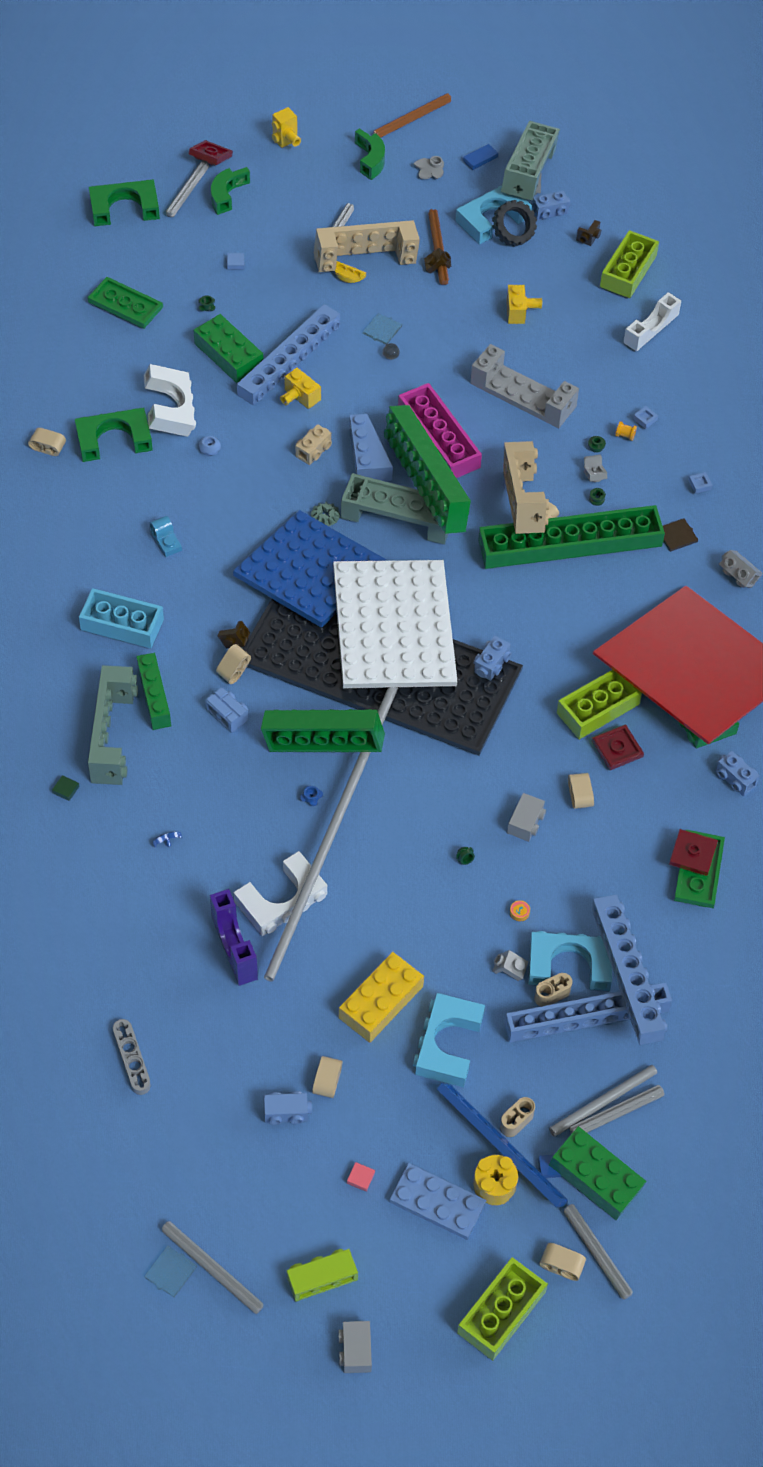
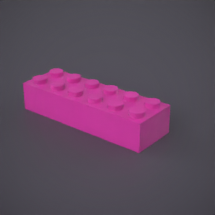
[398,383,482,478]

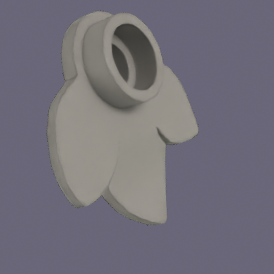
[414,156,444,179]

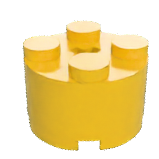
[473,1155,518,1205]

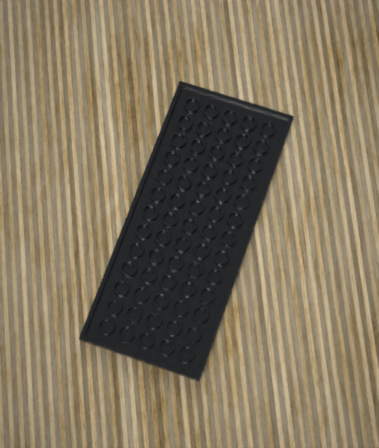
[243,599,523,756]

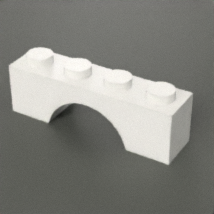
[624,292,681,351]

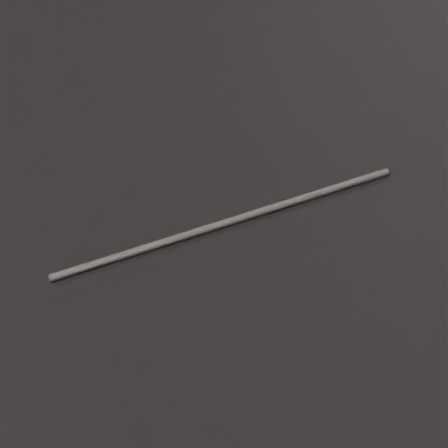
[264,687,398,982]

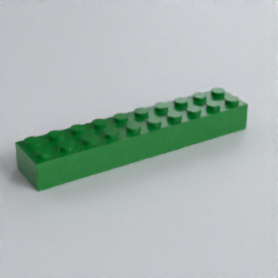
[384,405,471,534]
[478,505,665,569]

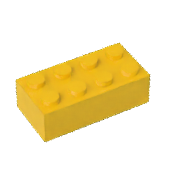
[339,952,424,1043]

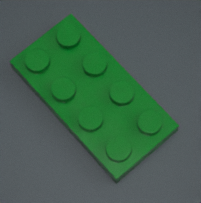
[88,277,163,329]
[674,830,725,909]

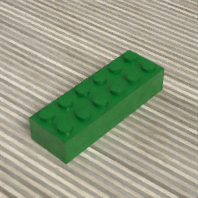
[261,709,385,752]

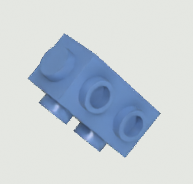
[532,191,571,220]
[474,635,512,681]
[716,751,760,796]
[264,1091,312,1125]

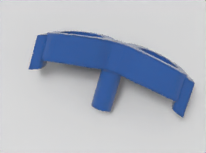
[152,831,182,848]

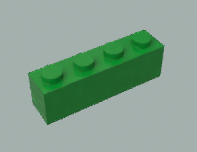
[136,652,171,730]

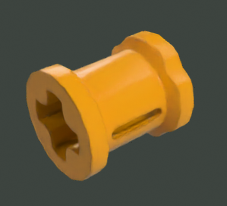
[615,421,637,441]

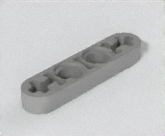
[113,1019,151,1095]

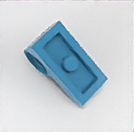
[150,516,182,557]

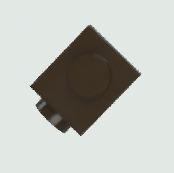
[576,220,602,246]
[424,248,452,274]
[217,621,250,649]

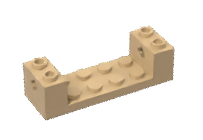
[314,220,420,272]
[503,441,549,534]

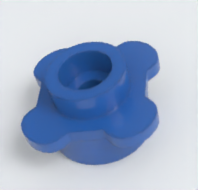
[300,786,323,806]

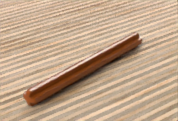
[373,93,451,138]
[428,209,449,285]

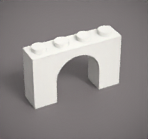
[144,364,196,437]
[234,851,327,936]

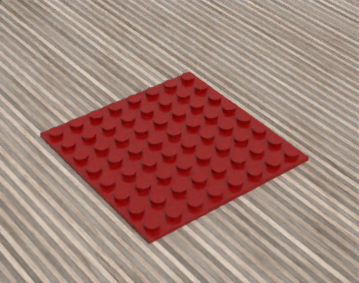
[593,586,763,744]

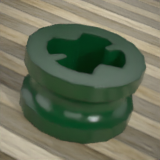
[589,488,606,506]

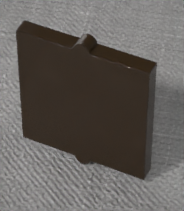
[663,518,698,552]

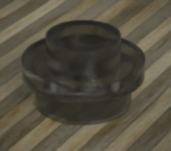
[383,343,400,359]

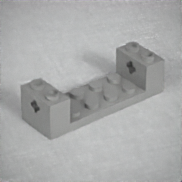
[470,344,579,429]

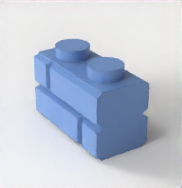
[205,688,249,733]

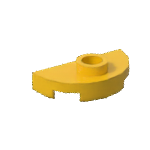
[335,261,366,283]

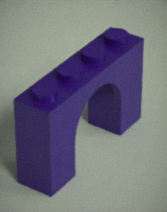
[210,889,258,986]

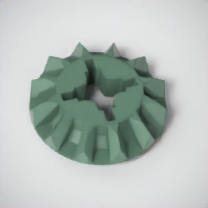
[311,501,340,526]

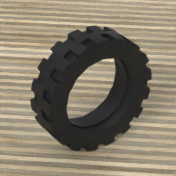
[492,200,537,247]

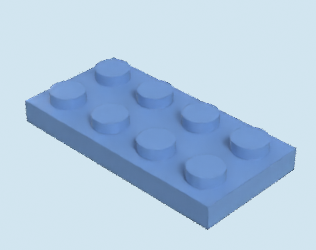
[389,1163,486,1240]

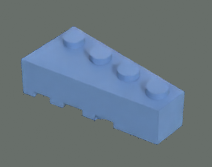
[350,414,393,481]

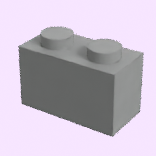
[507,793,546,842]
[339,1321,372,1373]

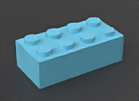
[79,588,164,648]

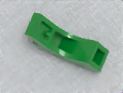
[355,128,385,180]
[211,167,250,215]

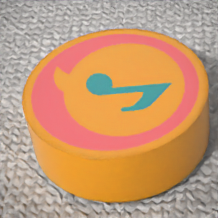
[510,900,530,921]

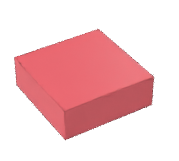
[347,1162,375,1192]

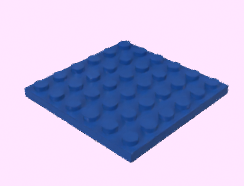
[233,510,387,628]

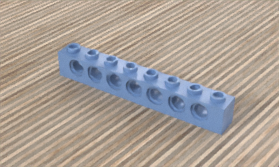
[237,304,341,406]
[592,895,667,1045]
[505,983,672,1043]

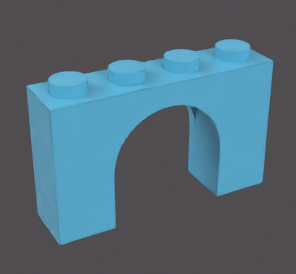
[456,186,532,244]
[528,931,612,991]
[413,993,485,1087]

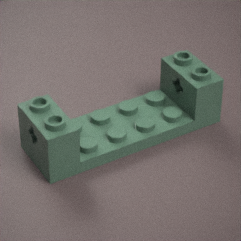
[501,121,560,200]
[341,473,448,545]
[88,665,138,785]

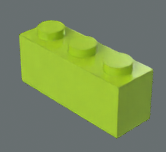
[287,1249,358,1302]

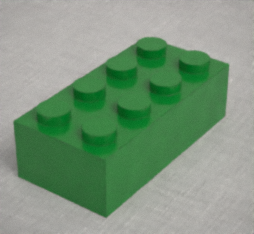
[193,314,264,383]
[549,1126,646,1220]

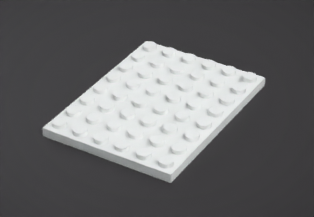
[333,560,457,688]

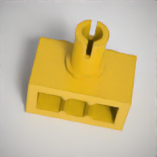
[271,107,301,148]
[507,285,542,324]
[280,368,321,409]

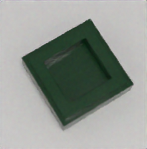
[52,775,79,801]

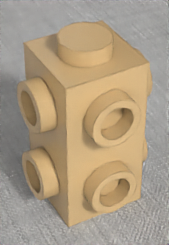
[295,424,332,465]

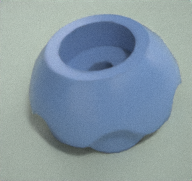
[199,436,221,456]

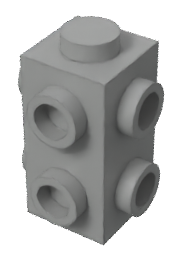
[719,550,763,588]

